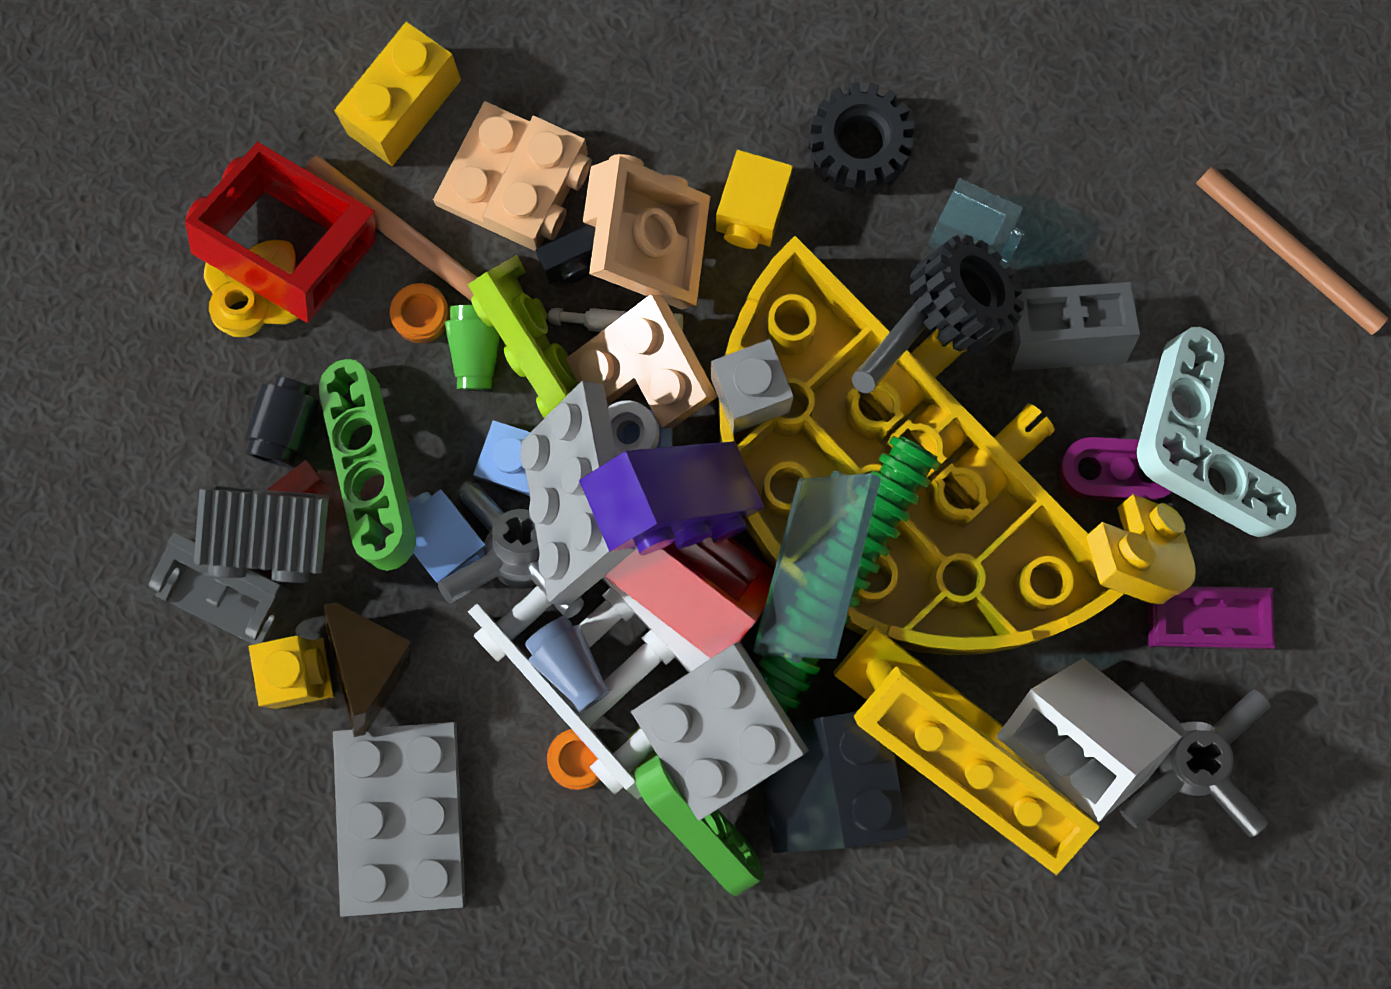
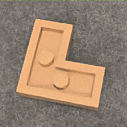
[566,294,718,428]

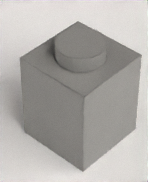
[711,339,794,434]

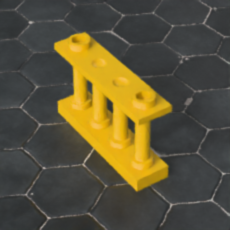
[833,625,1100,875]

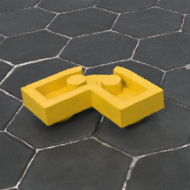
[1086,494,1196,604]

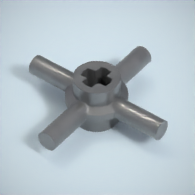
[438,483,584,618]
[1119,681,1271,837]

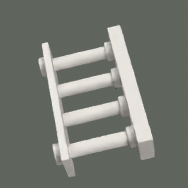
[468,576,710,799]

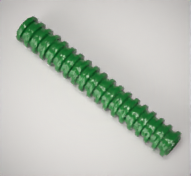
[759,436,941,720]

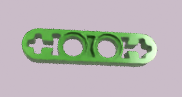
[319,359,416,571]

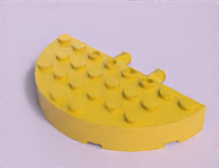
[719,236,1124,655]

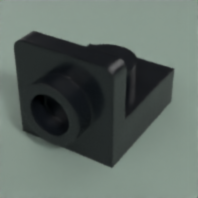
[535,225,622,290]

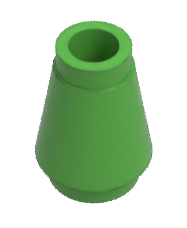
[444,305,500,390]

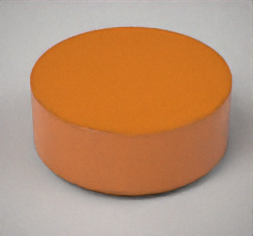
[390,283,450,343]
[547,729,601,790]

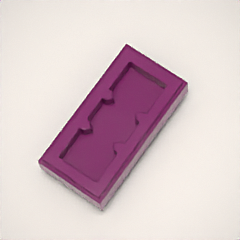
[1147,586,1275,650]

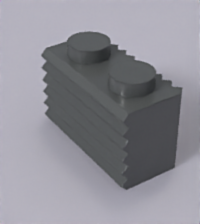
[194,485,329,583]

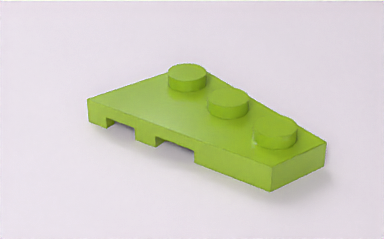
[467,255,579,418]

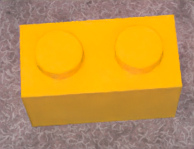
[334,21,461,166]

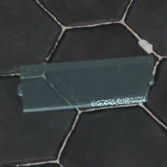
[753,470,881,663]

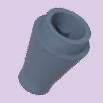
[525,616,610,713]

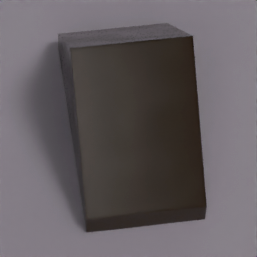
[324,602,411,737]

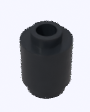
[245,376,319,468]

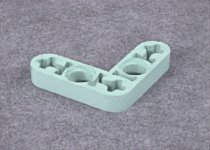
[1137,327,1296,537]

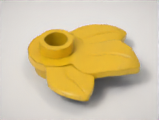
[204,240,298,337]

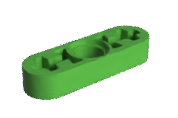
[634,755,764,896]

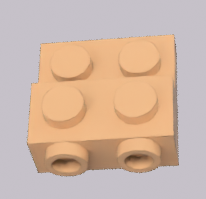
[433,101,592,251]
[583,154,710,310]

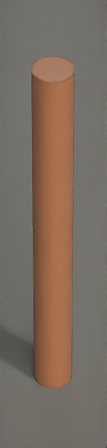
[305,155,478,301]
[1196,166,1389,335]

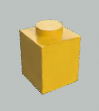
[716,150,793,249]

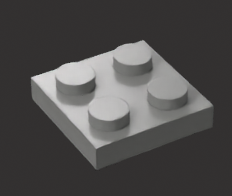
[631,642,809,821]

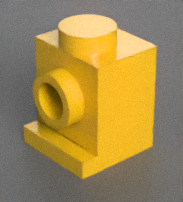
[249,636,335,709]

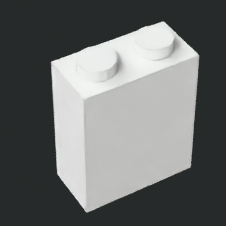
[996,658,1182,823]

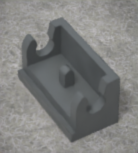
[1007,282,1140,371]
[149,532,293,645]

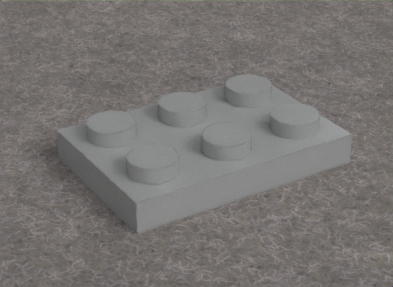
[520,380,636,605]
[333,722,466,917]

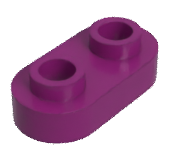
[1058,437,1176,502]

